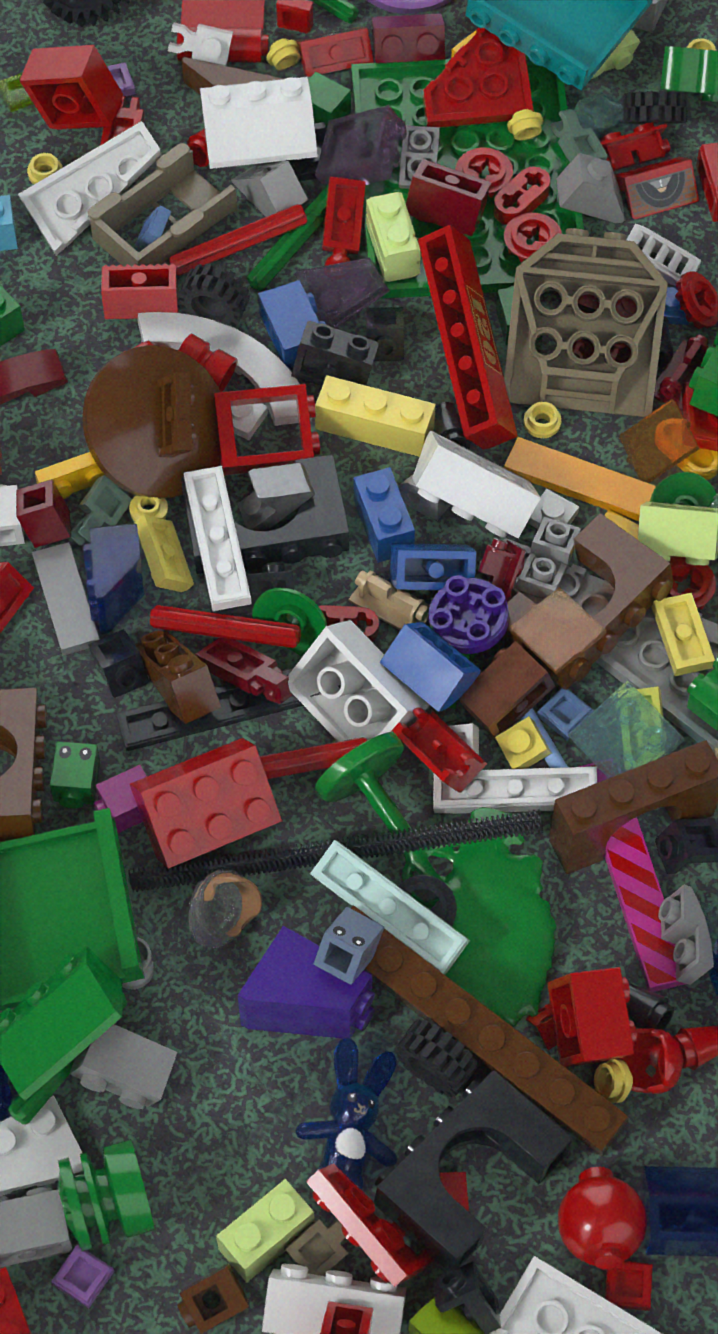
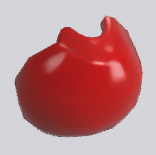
[619,1028,684,1094]

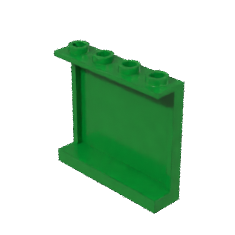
[0,808,145,1011]

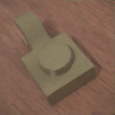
[284,1218,348,1276]

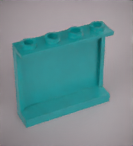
[465,0,653,91]

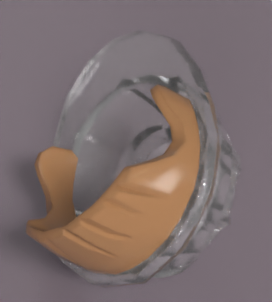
[188,870,262,949]

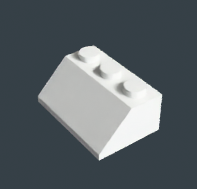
[200,77,318,169]
[412,430,541,538]
[287,620,429,742]

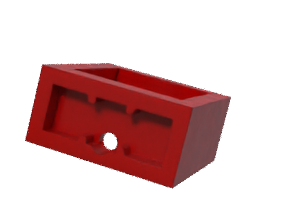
[214,384,320,475]

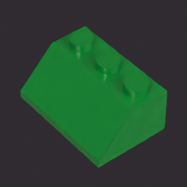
[0,946,122,1100]

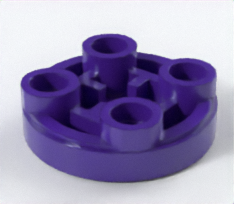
[428,575,509,654]

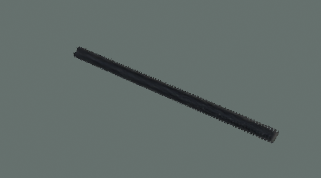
[128,809,543,892]

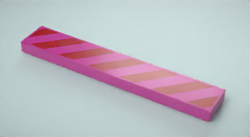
[578,758,685,992]

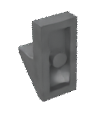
[238,463,315,531]

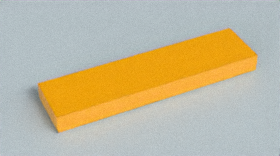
[504,437,656,521]

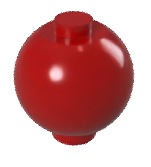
[558,1167,647,1269]

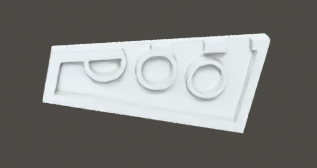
[18,121,162,255]
[0,1096,84,1196]
[489,1256,662,1334]

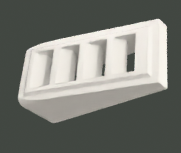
[626,224,701,286]

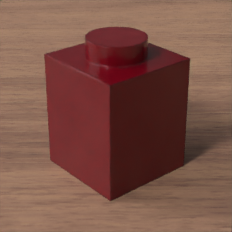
[16,479,71,548]

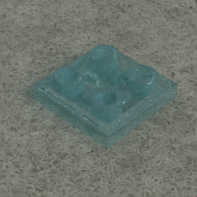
[568,680,684,778]

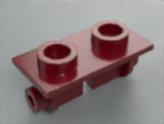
[654,335,709,411]
[478,538,526,603]

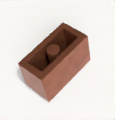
[459,641,555,741]

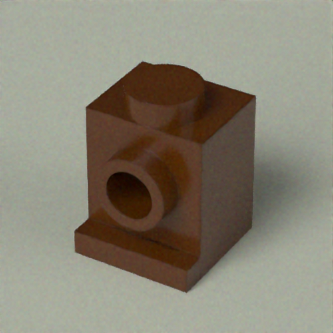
[177,1263,250,1334]

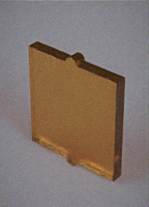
[619,399,700,483]
[510,587,607,674]

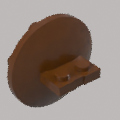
[82,345,221,499]

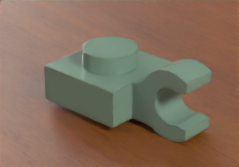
[551,109,608,162]
[71,475,132,545]

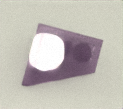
[295,258,390,328]

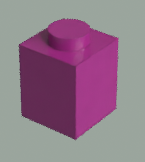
[93,765,147,833]

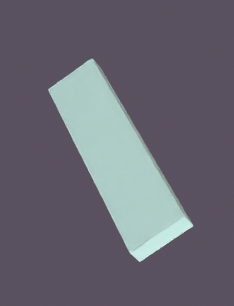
[310,840,470,975]

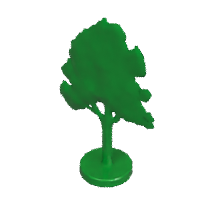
[315,732,557,1027]

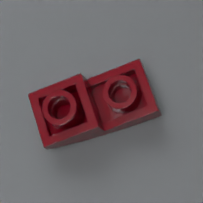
[0,349,68,405]

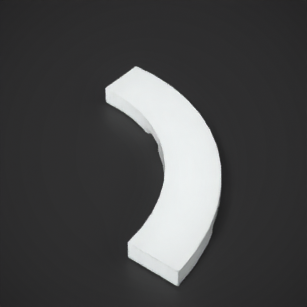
[138,312,311,426]

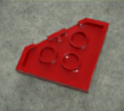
[423,27,534,127]

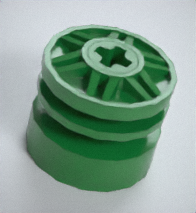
[58,1139,155,1251]

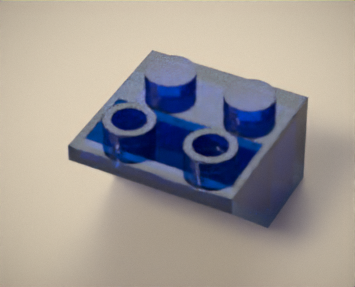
[83,524,144,634]
[643,1166,718,1257]

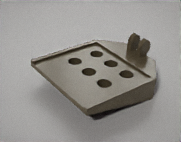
[504,228,668,418]

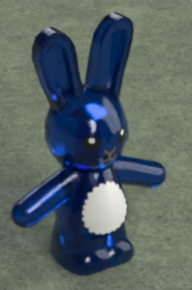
[296,1038,398,1189]

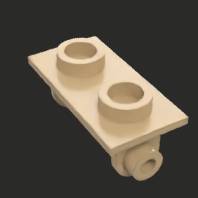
[348,570,430,630]

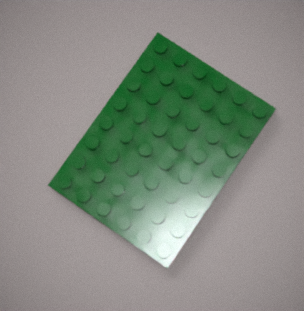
[351,55,584,299]

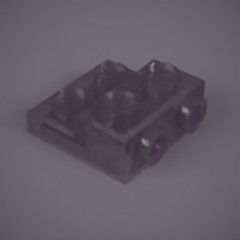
[315,105,407,185]

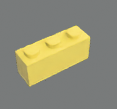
[315,376,436,457]

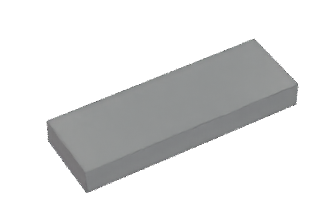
[32,542,99,656]

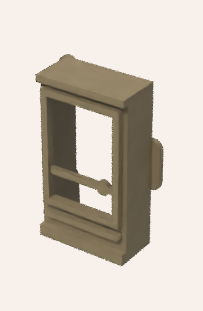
[88,143,237,267]

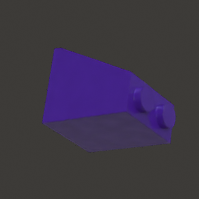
[237,926,375,1039]

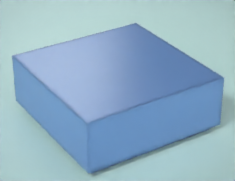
[135,205,171,252]
[537,688,594,741]

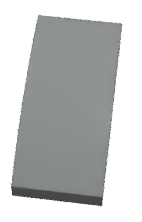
[399,125,439,189]
[516,516,581,601]
[659,884,714,985]

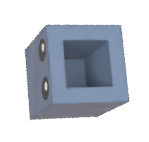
[313,907,385,985]

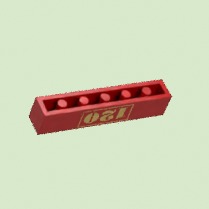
[418,225,518,450]

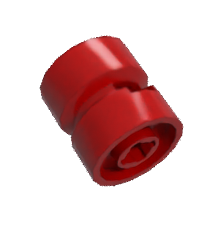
[178,333,238,392]

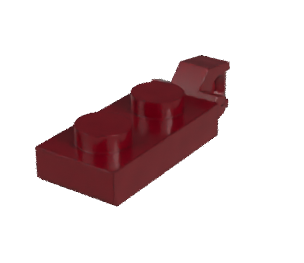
[195,638,292,704]

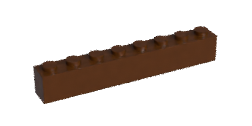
[351,905,628,1157]

